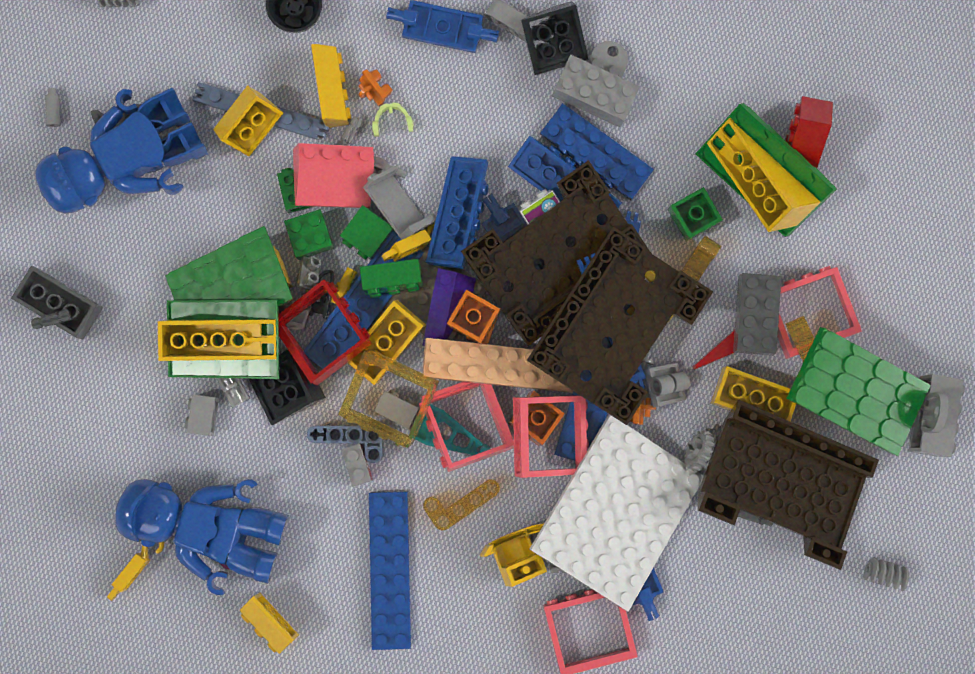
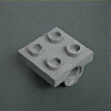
[645,363,690,407]

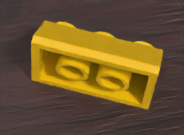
[213,85,283,156]
[240,592,299,654]

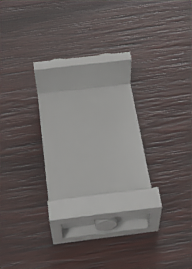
[363,165,436,240]

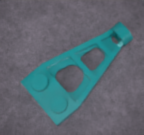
[410,404,491,460]

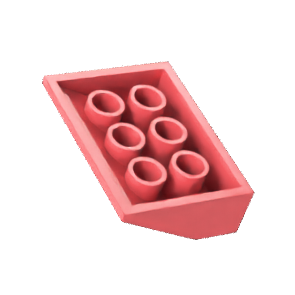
[293,143,374,208]

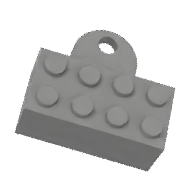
[552,41,640,127]
[908,374,965,457]

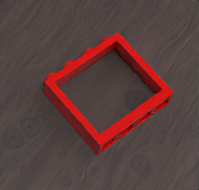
[278,279,372,386]

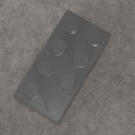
[11,265,103,340]
[733,273,782,356]

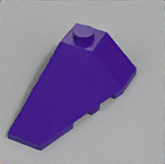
[422,268,476,346]

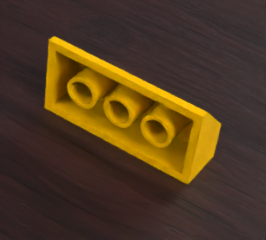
[311,44,351,128]

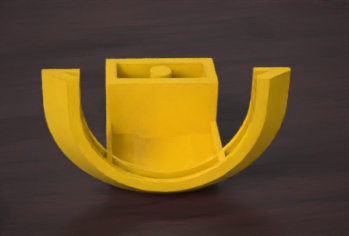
[480,523,547,587]

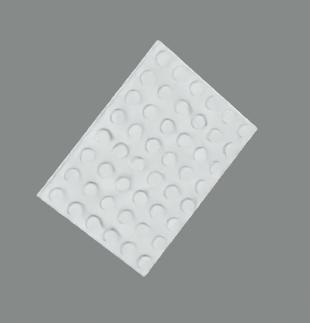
[529,415,704,612]

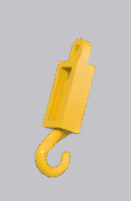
[381,223,435,262]
[107,542,164,601]

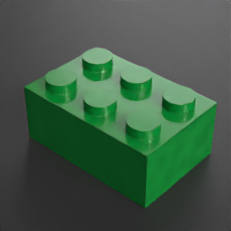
[360,259,424,298]

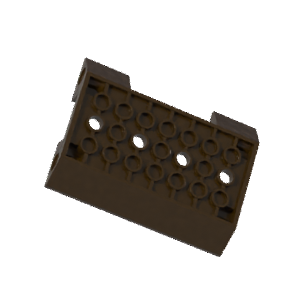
[461,160,652,346]
[527,226,713,425]

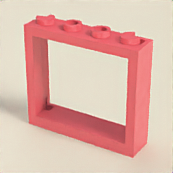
[778,266,862,359]
[419,382,514,472]
[513,395,589,478]
[543,589,638,674]

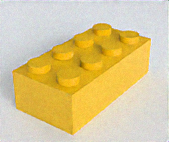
[348,300,426,385]
[710,366,796,421]

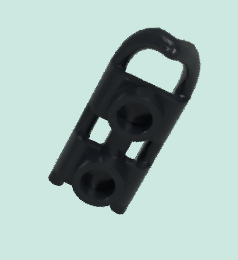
[309,270,334,319]

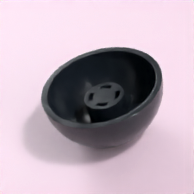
[266,0,322,33]

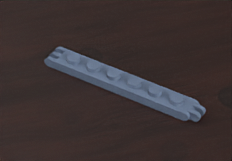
[192,82,329,140]

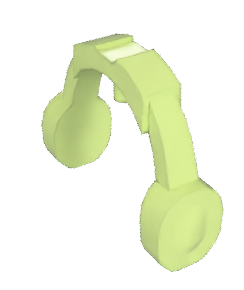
[372,103,414,137]

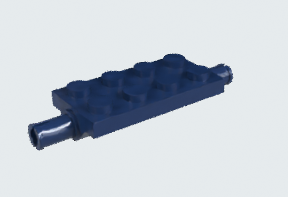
[481,193,544,269]

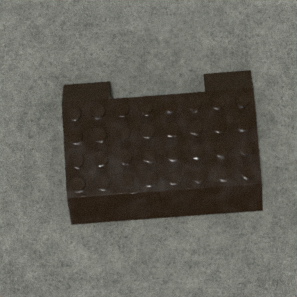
[697,400,879,570]

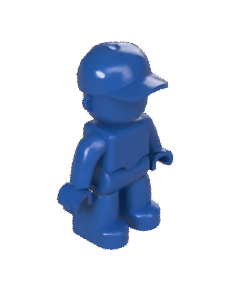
[35,88,208,214]
[115,479,289,595]

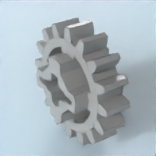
[684,429,715,472]

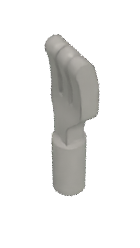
[374,156,407,179]

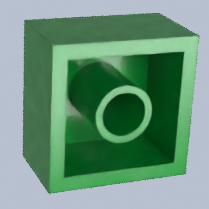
[667,187,723,242]
[284,209,335,260]

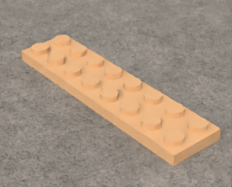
[422,338,573,393]

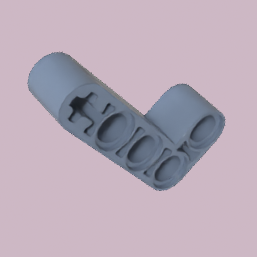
[307,426,384,463]

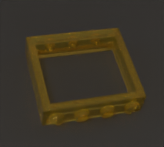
[338,349,439,448]

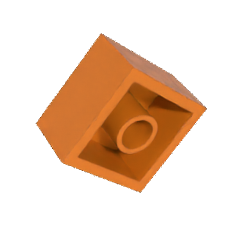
[447,290,501,344]
[508,391,565,446]

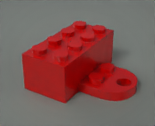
[785,96,833,168]

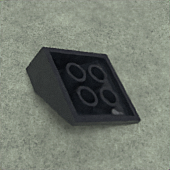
[521,1,589,75]
[249,350,326,426]

